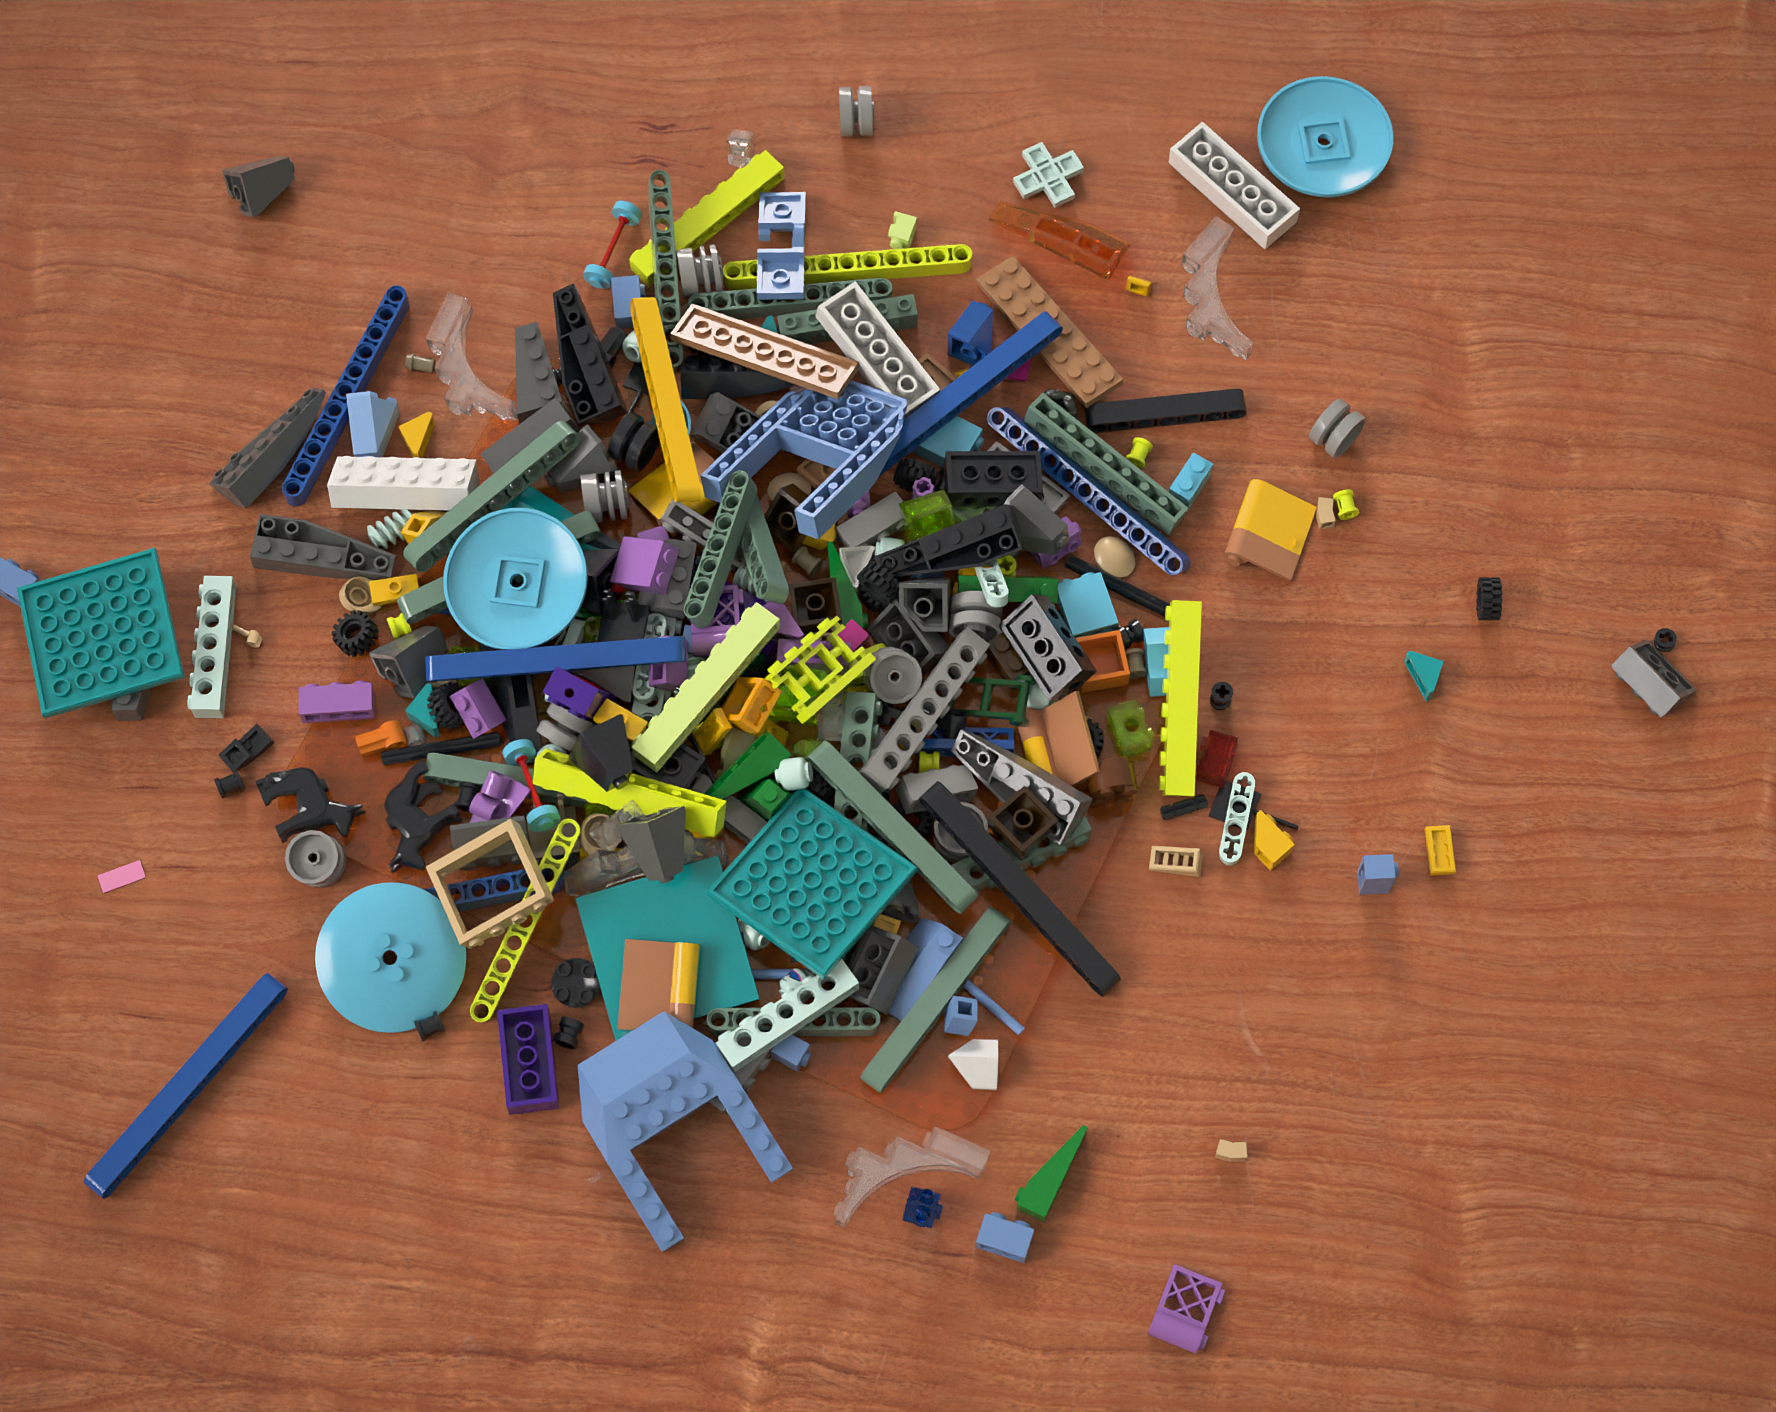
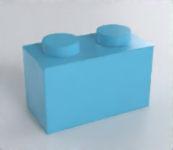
[1169,453,1213,512]

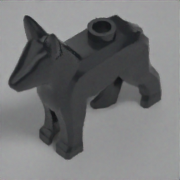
[384,760,462,873]
[255,767,366,843]

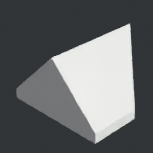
[839,546,875,596]
[948,1039,998,1090]

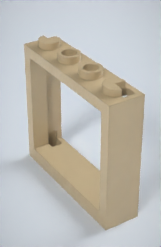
[426,819,554,949]

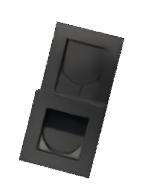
[218,724,275,772]

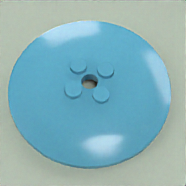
[1257,76,1393,197]
[443,508,588,650]
[315,882,467,1033]

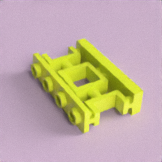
[765,616,876,724]

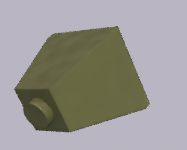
[716,727,776,782]

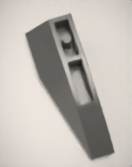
[209,388,326,509]
[250,514,396,579]
[951,729,1092,845]

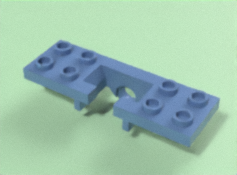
[757,192,806,299]

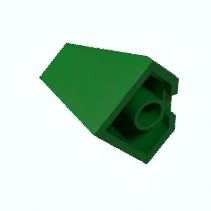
[738,779,796,822]

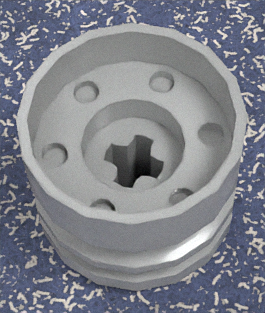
[676,244,724,298]
[580,470,629,523]

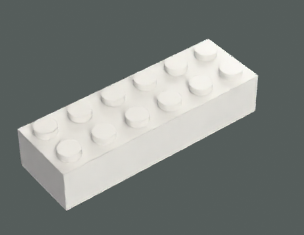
[1168,122,1300,249]
[815,282,940,419]
[327,456,479,510]

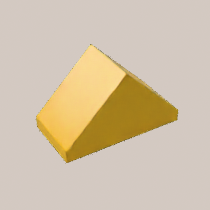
[399,412,435,458]

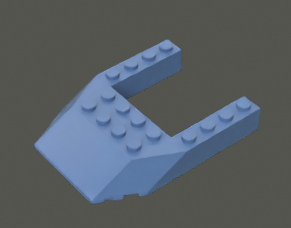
[700,380,908,539]
[578,1011,793,1252]

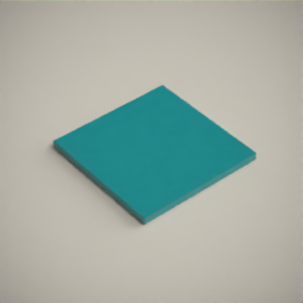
[17,548,185,719]
[706,789,917,980]
[575,855,760,1041]

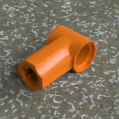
[355,720,407,757]

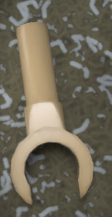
[232,625,262,648]

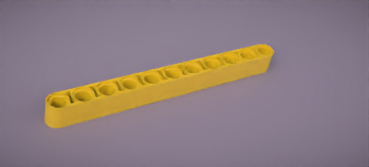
[630,297,701,503]

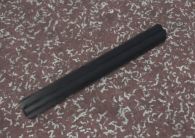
[1065,555,1170,617]
[381,732,501,765]

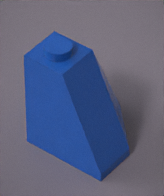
[947,300,993,366]

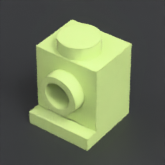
[888,211,917,249]

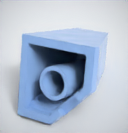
[346,391,400,457]

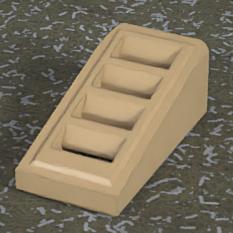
[1149,846,1203,877]

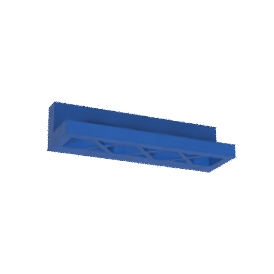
[916,727,1014,757]

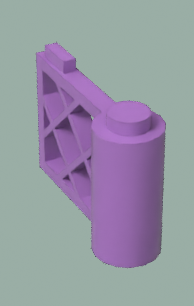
[689,585,744,657]
[1148,1264,1225,1354]

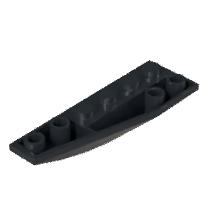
[553,283,628,425]
[680,355,796,399]
[874,504,1023,577]
[478,642,542,766]

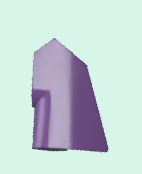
[469,770,531,823]

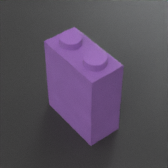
[610,536,680,595]

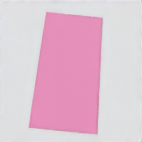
[98,860,145,893]

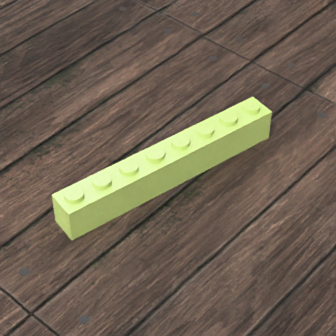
[632,602,780,773]

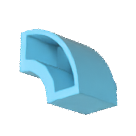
[1144,627,1169,697]

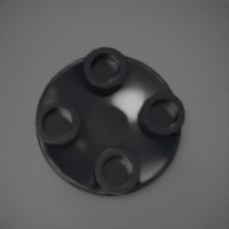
[551,958,600,1008]

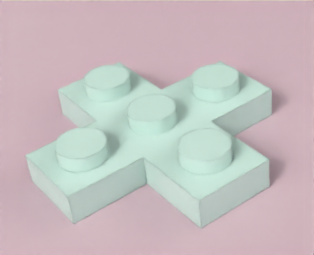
[1013,142,1084,208]

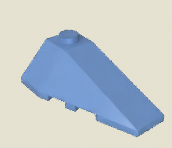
[888,918,963,1022]

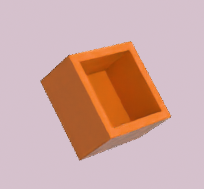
[1075,630,1130,693]

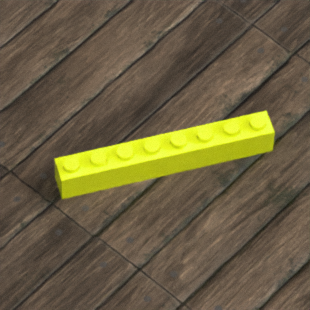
[629,150,784,287]
[1159,600,1202,797]
[533,748,727,837]

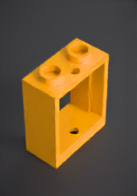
[721,677,782,733]

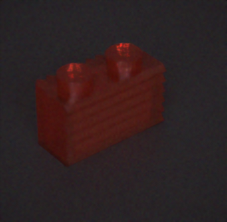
[1195,730,1238,788]

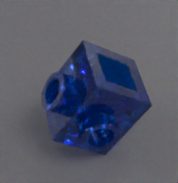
[902,1186,943,1228]

